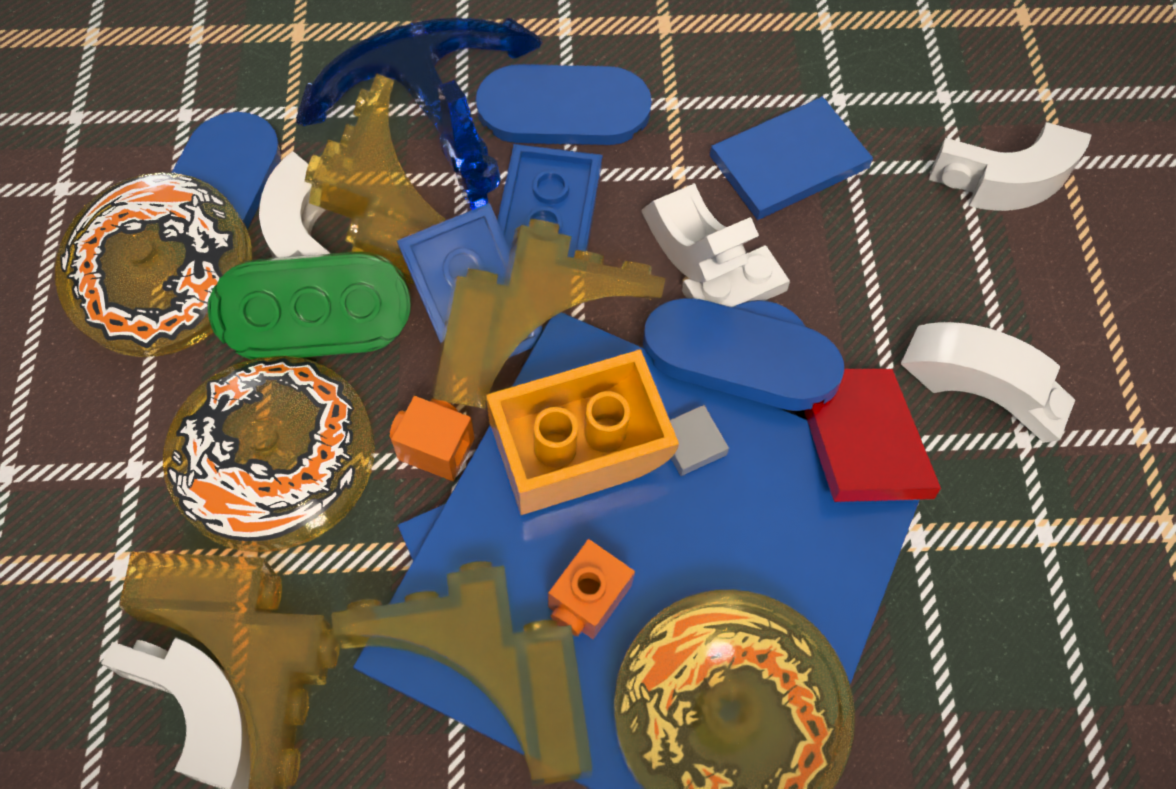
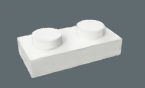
[682,245,790,308]

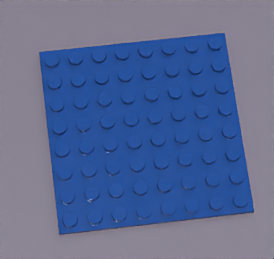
[353,310,919,789]

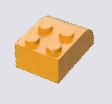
[486,349,679,515]

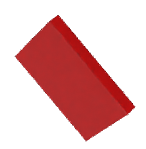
[804,369,941,502]

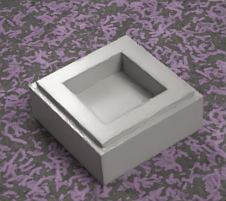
[670,405,729,476]

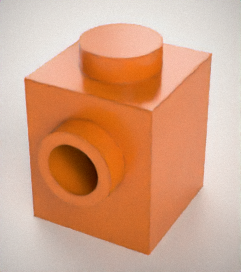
[390,396,475,482]
[548,539,635,639]

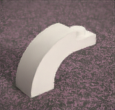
[929,122,1091,211]
[259,151,332,258]
[641,184,759,282]
[901,322,1075,443]
[101,638,256,789]

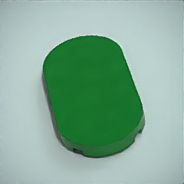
[208,252,411,361]

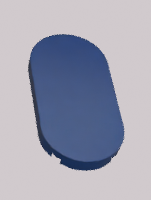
[476,64,652,145]
[147,112,281,266]
[643,298,844,411]

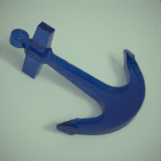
[296,18,543,210]

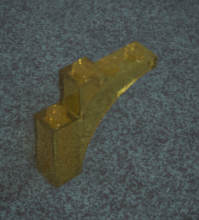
[304,74,446,285]
[431,219,666,409]
[119,552,339,789]
[332,561,593,787]

